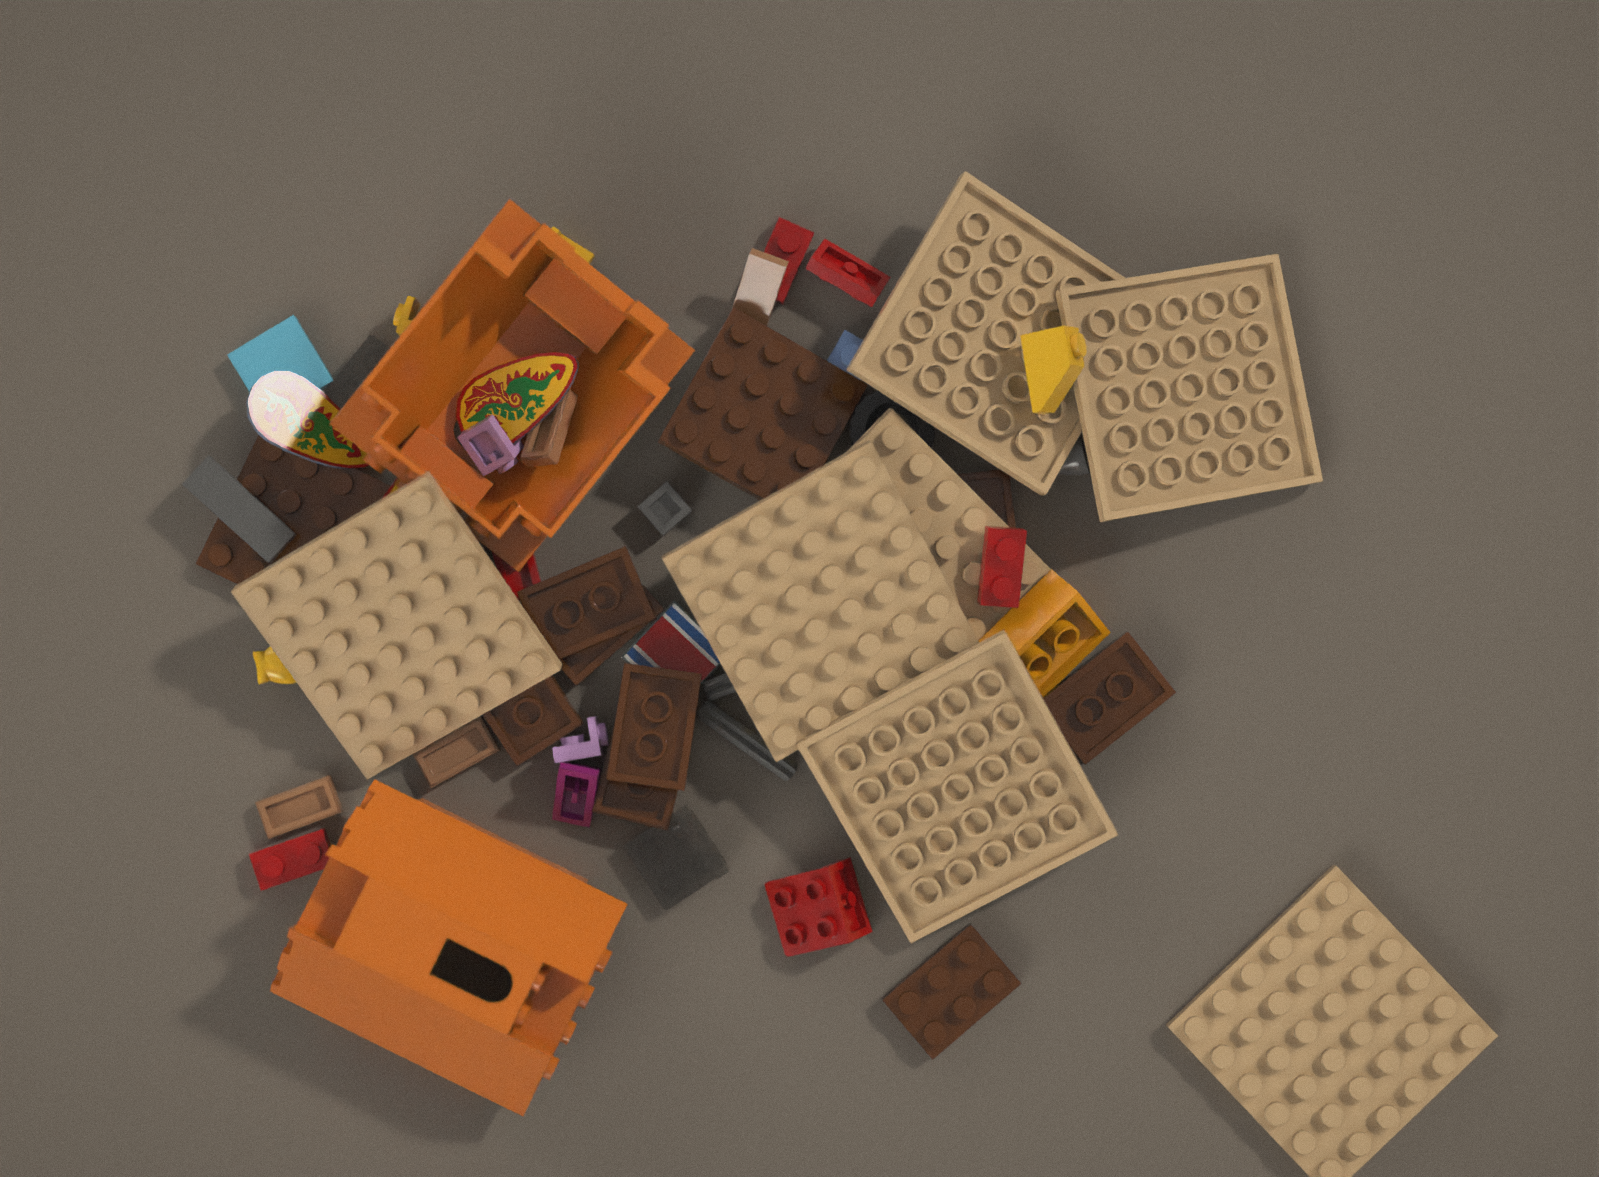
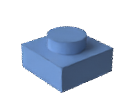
[827,330,863,380]

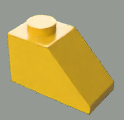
[1020,326,1086,414]

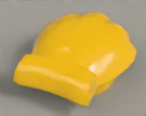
[253,647,297,685]

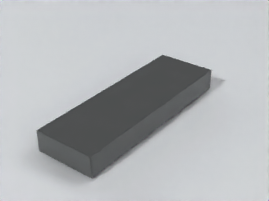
[182,455,297,563]

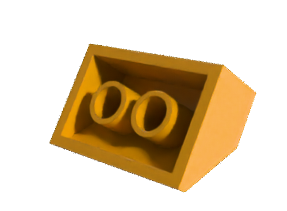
[979,569,1111,697]

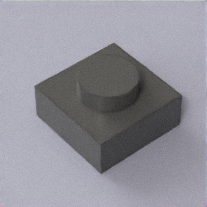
[637,481,693,537]

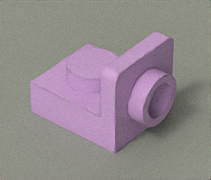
[457,414,524,476]
[552,716,609,763]

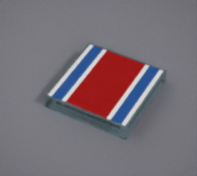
[621,600,721,685]

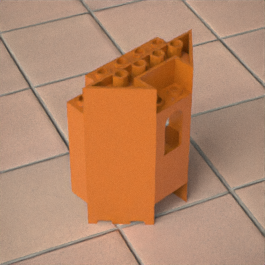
[330,199,695,572]
[270,779,628,1116]

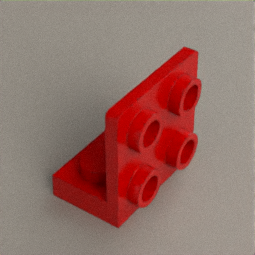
[765,857,872,957]

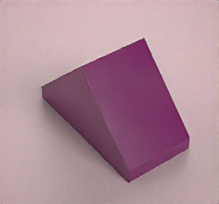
[552,761,603,828]

